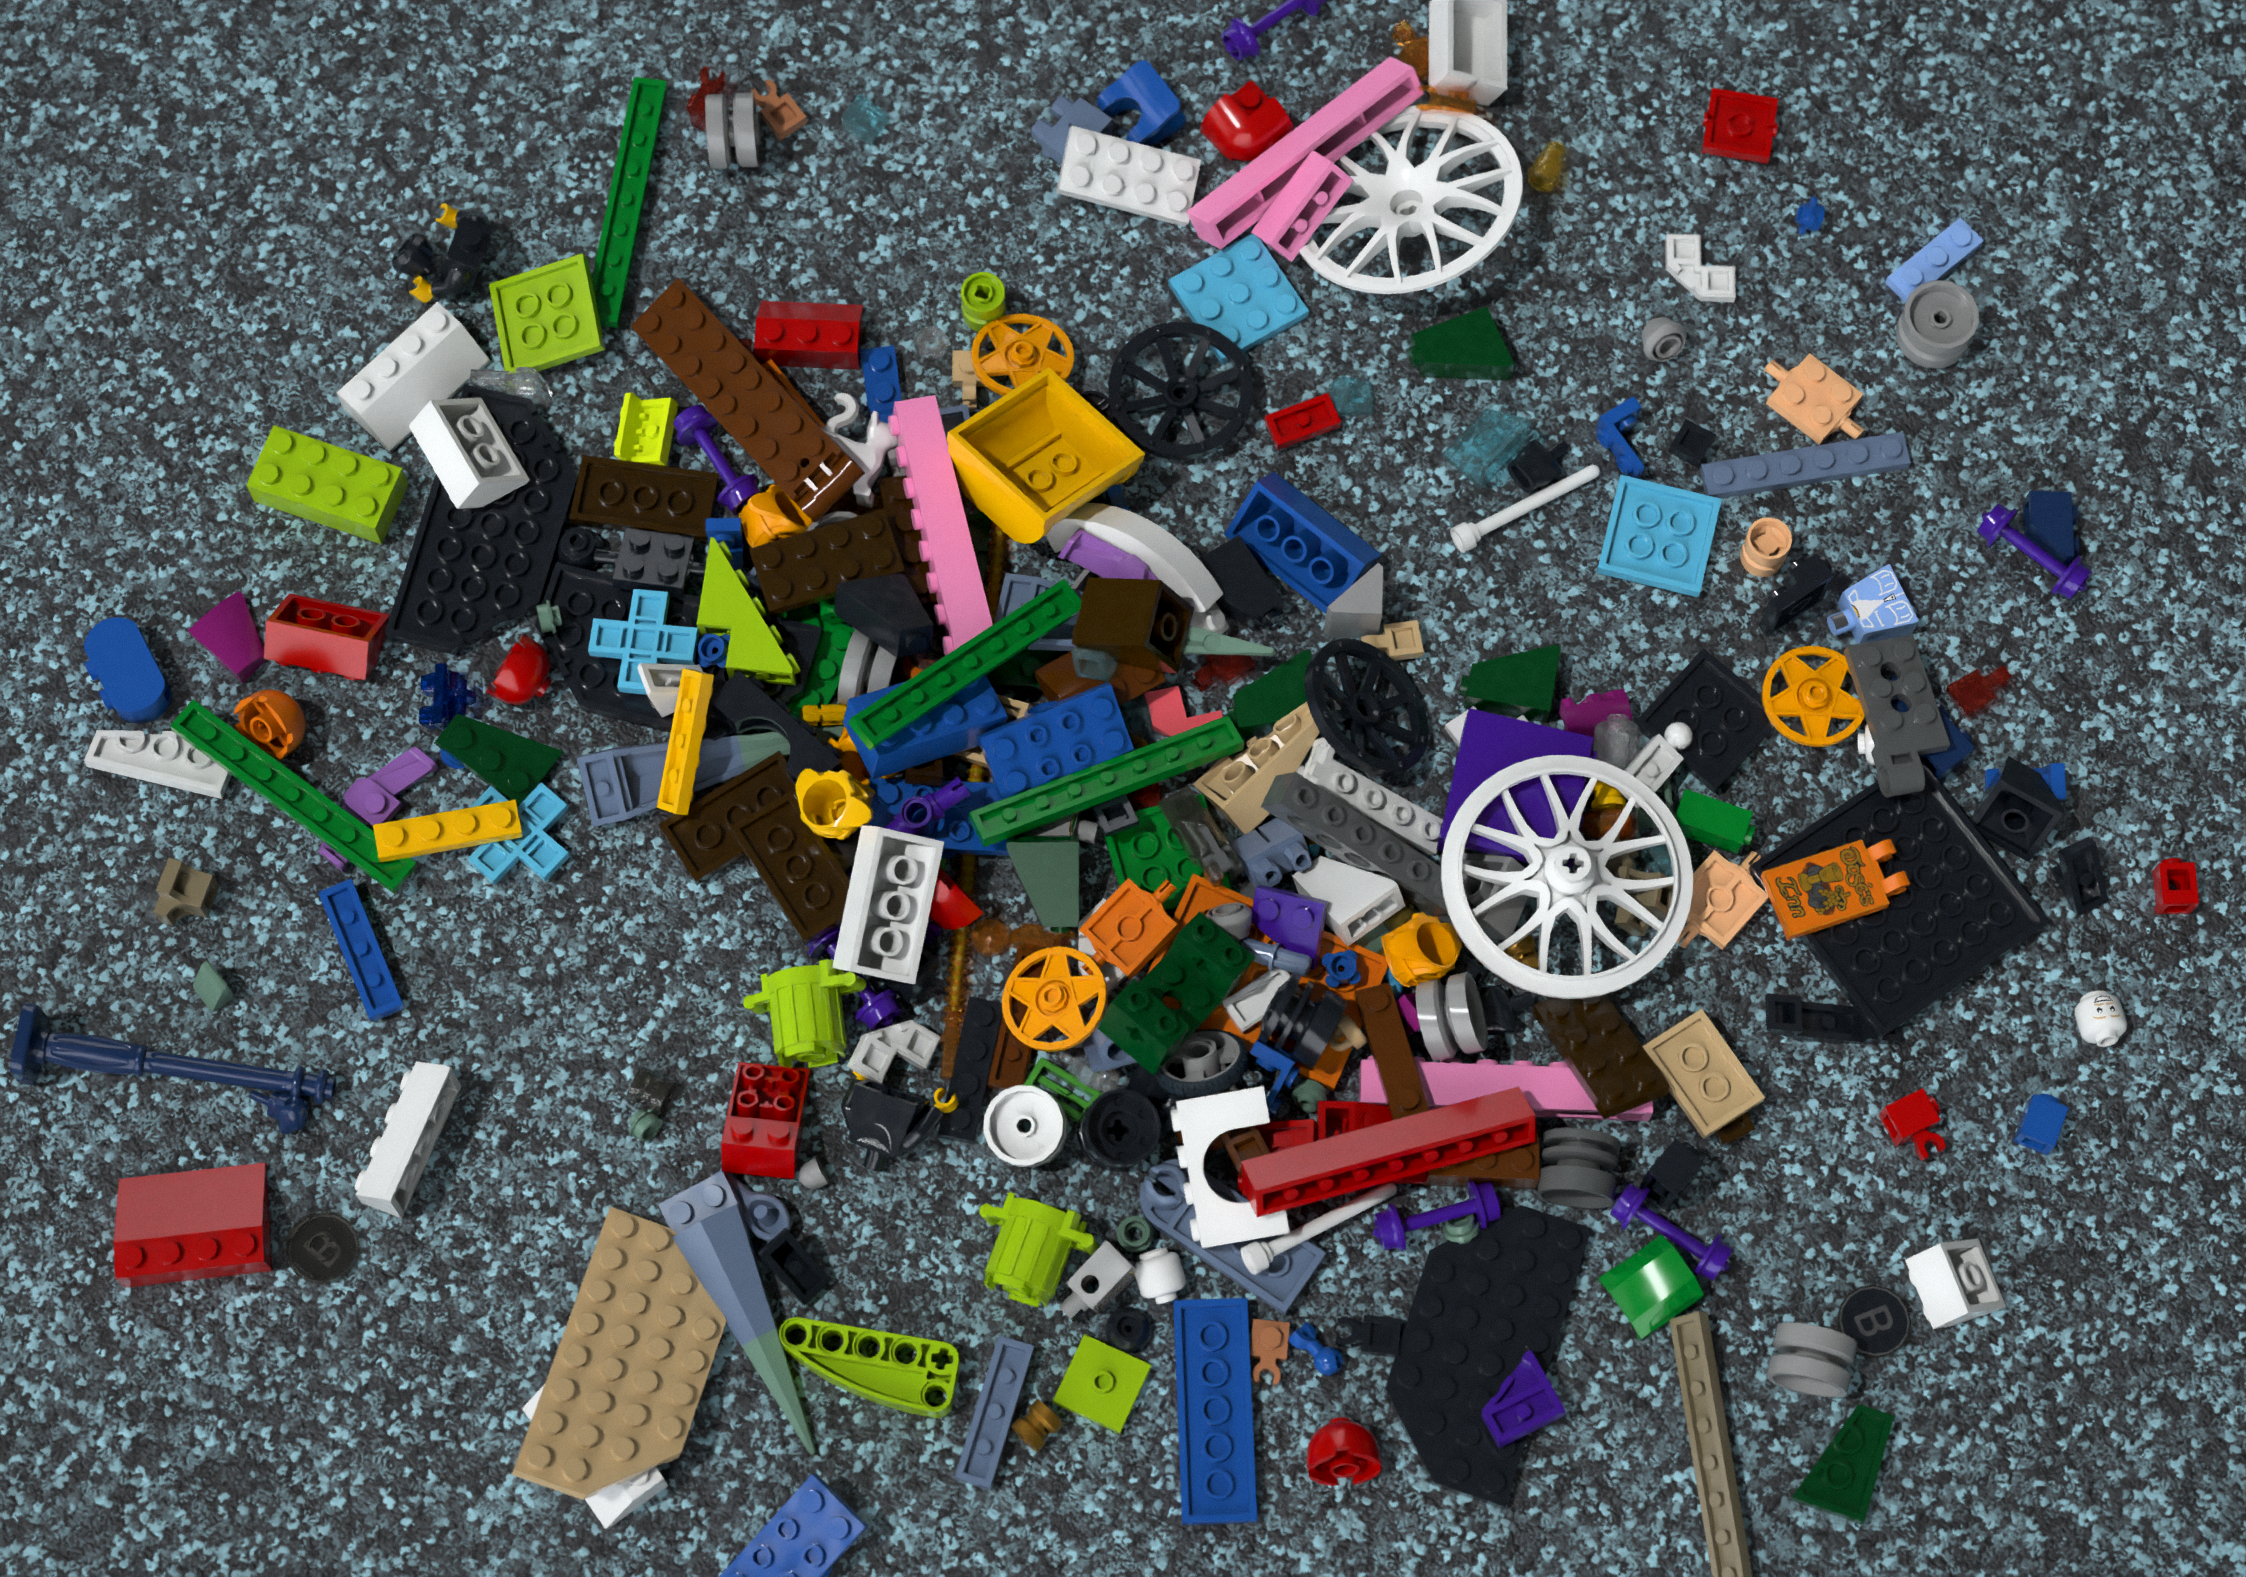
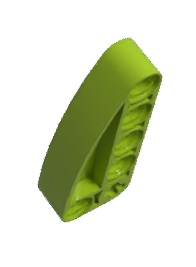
[779,1317,960,1418]

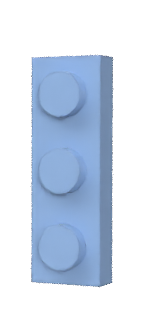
[1885,218,1984,303]

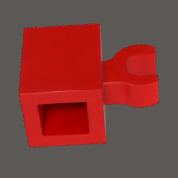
[1878,1088,1946,1161]

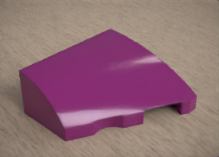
[188,591,267,684]
[1559,689,1632,741]

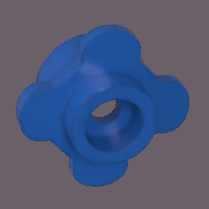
[1796,196,1825,235]
[697,633,730,668]
[1322,950,1361,988]

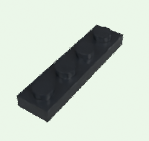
[938,996,1003,1145]

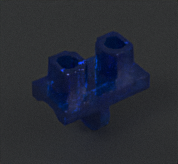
[419,663,477,731]

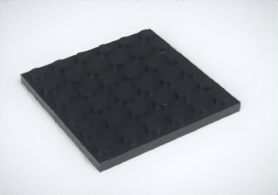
[1749,758,2050,1040]

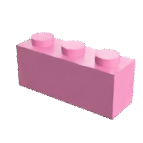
[1251,150,1353,262]

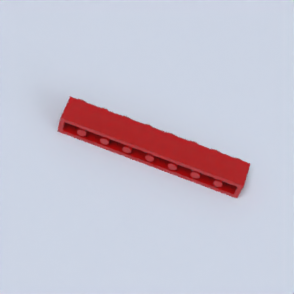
[1241,1086,1535,1217]

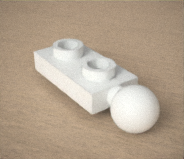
[1619,722,1693,809]

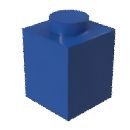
[2013,1094,2069,1155]

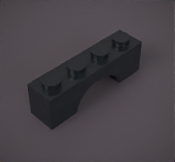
[709,670,843,785]

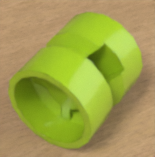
[961,272,1006,332]

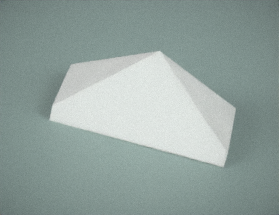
[637,663,703,717]

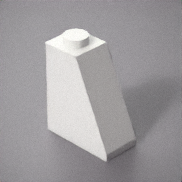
[1292,856,1405,946]

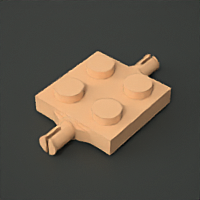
[1764,353,1865,445]
[1676,850,1769,951]

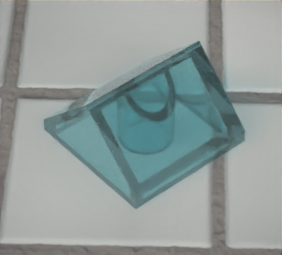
[1441,408,1531,490]

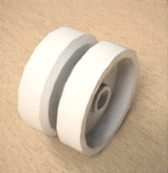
[983,1085,1068,1168]

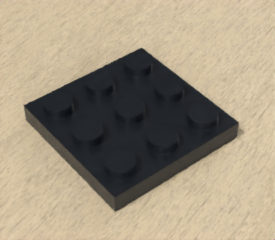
[1634,648,1783,794]

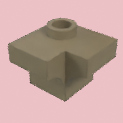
[153,858,220,927]
[1612,866,1673,936]

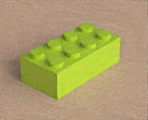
[246,425,408,544]

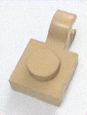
[952,350,987,409]
[1361,620,1424,661]

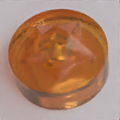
[972,919,1008,957]

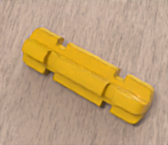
[800,704,847,726]

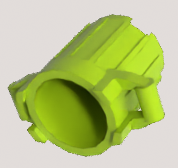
[743,959,866,1068]
[979,1192,1100,1307]

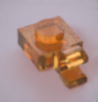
[1392,20,1429,82]
[1416,85,1477,114]
[1007,923,1075,952]

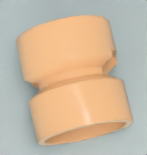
[1740,517,1792,577]

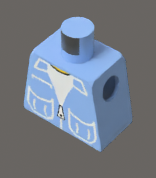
[1827,564,1919,644]

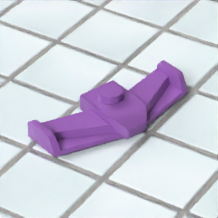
[1058,529,1159,580]
[318,747,438,873]

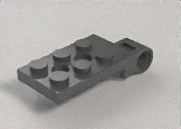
[1844,635,1950,797]

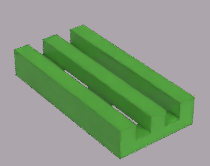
[1024,1057,1103,1123]

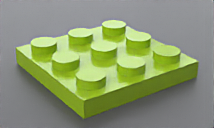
[489,253,605,380]

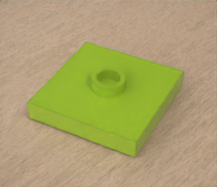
[1053,1334,1152,1434]

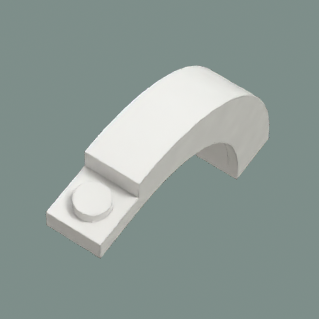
[1045,503,1229,634]

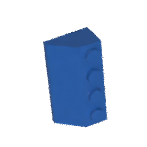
[1224,472,1382,614]

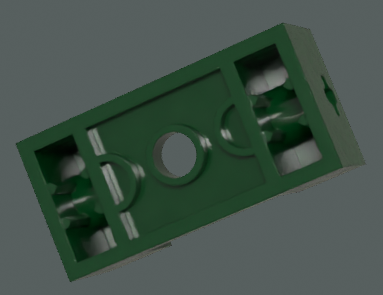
[1098,911,1255,1076]

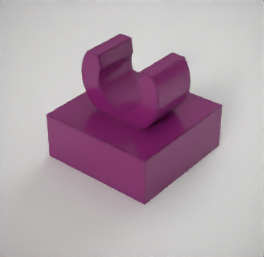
[1396,993,1421,1037]

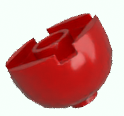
[485,633,552,705]
[1306,1417,1381,1486]

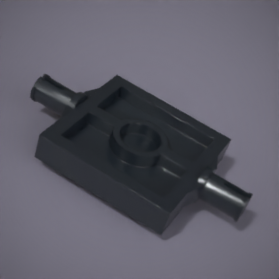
[594,527,706,597]

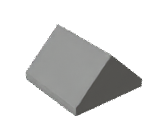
[1324,562,1383,638]

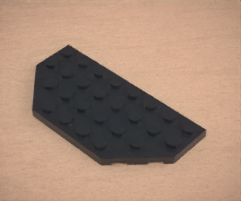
[385,384,578,654]
[535,562,824,741]
[1384,1205,1592,1509]

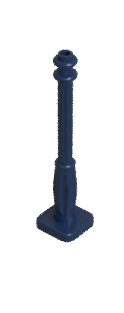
[10,1003,336,1105]

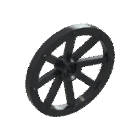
[1108,322,1253,460]
[1304,638,1428,777]

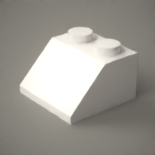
[1905,1238,2006,1329]

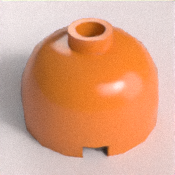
[234,689,306,761]

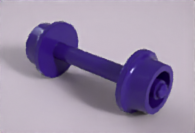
[1221,0,1328,61]
[673,404,762,515]
[1977,503,2092,600]
[807,925,902,1031]
[1372,1181,1502,1252]
[1610,1183,1733,1281]

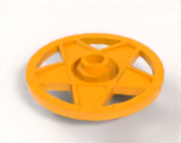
[971,314,1074,396]
[1762,646,1864,747]
[1002,947,1108,1052]

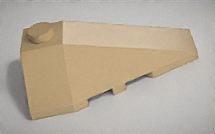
[1193,702,1320,835]

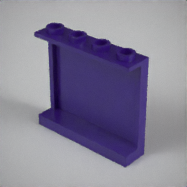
[1436,708,1597,869]

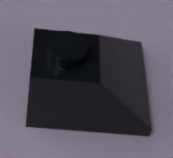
[1970,756,2065,862]

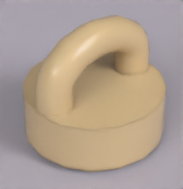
[1329,1015,1367,1052]

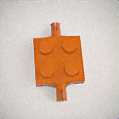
[1079,878,1181,979]

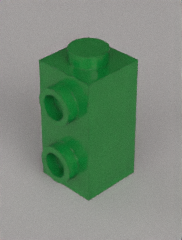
[1674,789,1756,855]

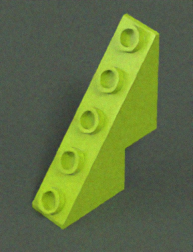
[697,537,800,686]

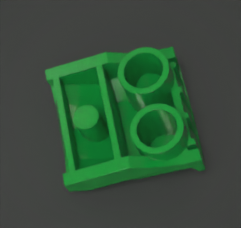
[1598,1234,1704,1341]

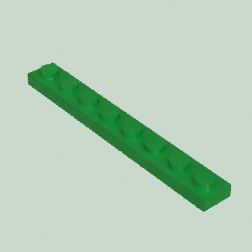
[592,76,668,328]
[848,579,1081,751]
[170,699,417,894]
[969,715,1244,847]

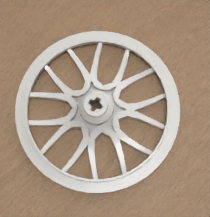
[1290,105,1523,294]
[1441,755,1693,999]

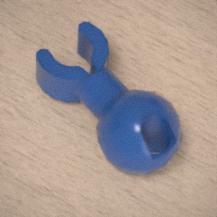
[1288,1322,1343,1376]

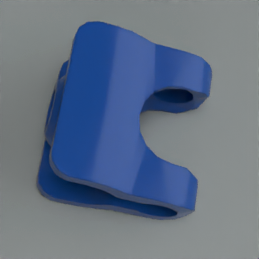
[1096,60,1186,147]

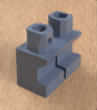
[1031,95,1112,166]
[1228,818,1312,889]

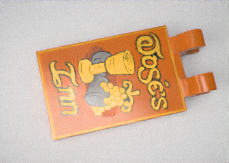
[1761,839,1910,941]

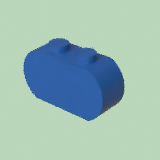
[84,617,172,724]

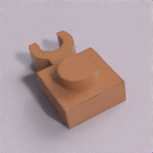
[751,79,807,141]
[1250,1319,1290,1387]

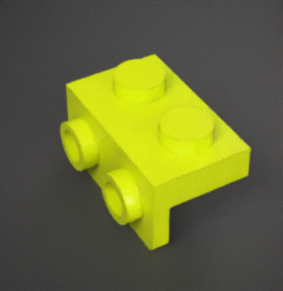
[614,392,678,466]

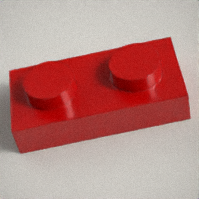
[1264,393,1341,451]

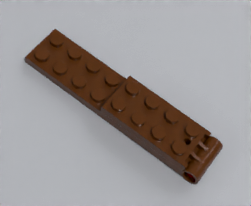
[631,278,865,523]

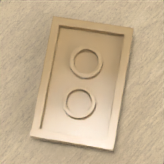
[1642,1009,1765,1140]

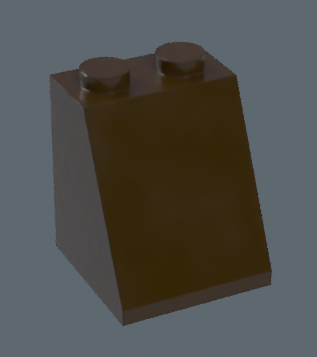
[1071,577,1194,673]

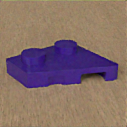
[1251,885,1328,970]
[1481,1350,1566,1448]

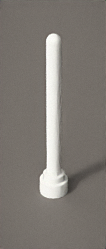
[1450,465,1600,553]
[1241,1183,1397,1275]

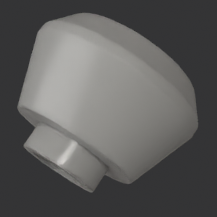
[1642,317,1687,362]
[1206,902,1253,944]

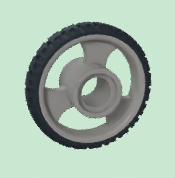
[1155,1029,1249,1098]

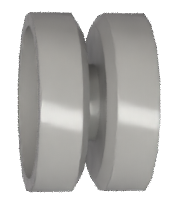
[705,92,761,169]
[1896,280,1979,369]
[838,629,904,705]
[1415,972,1488,1061]
[1766,1322,1858,1398]

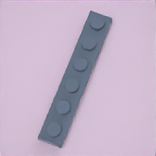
[1700,432,1911,499]

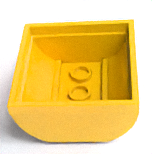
[946,367,1145,544]

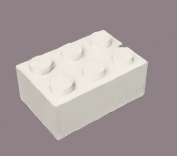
[1429,0,1507,106]

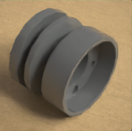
[1537,1128,1620,1209]

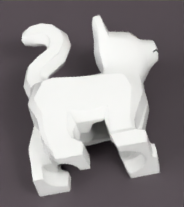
[824,393,899,508]

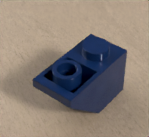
[2023,491,2079,567]

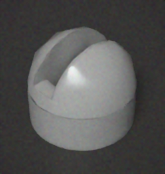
[798,1157,829,1189]

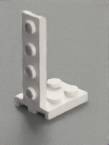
[1269,737,1443,855]

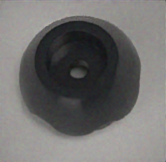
[1105,1307,1152,1353]

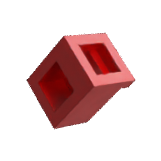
[2152,858,2199,914]

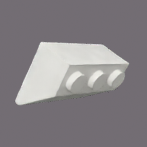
[409,397,529,509]

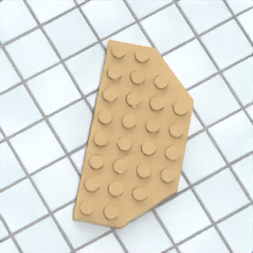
[511,1206,727,1500]

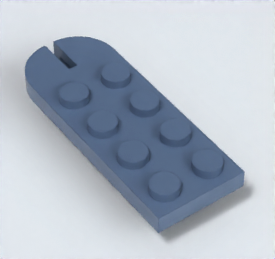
[1139,1159,1326,1316]

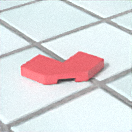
[1144,685,1223,737]

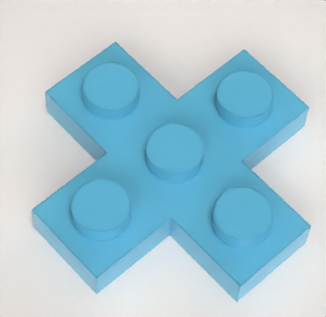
[588,589,699,695]
[467,782,570,885]

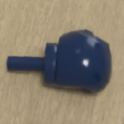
[250,1090,308,1134]

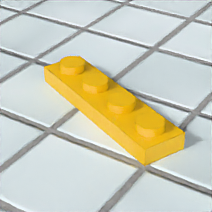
[657,668,714,815]
[373,799,522,863]

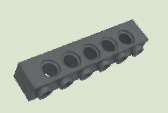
[1261,772,1464,916]

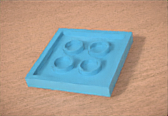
[1168,233,1309,365]
[1596,474,1722,598]

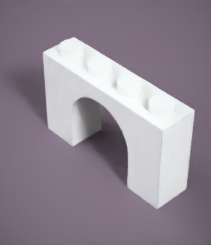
[1170,1086,1290,1248]

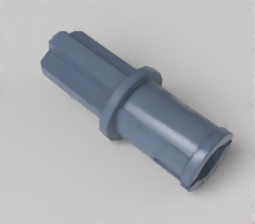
[1241,937,1312,976]

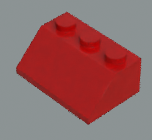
[754,301,864,370]
[264,593,390,680]

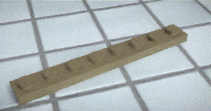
[1669,1311,1753,1577]

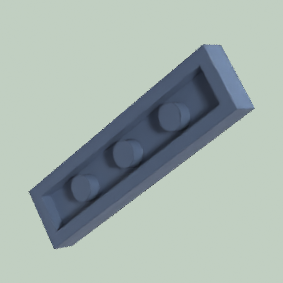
[954,1335,1035,1490]

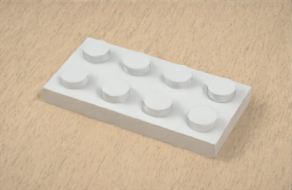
[1056,126,1201,227]

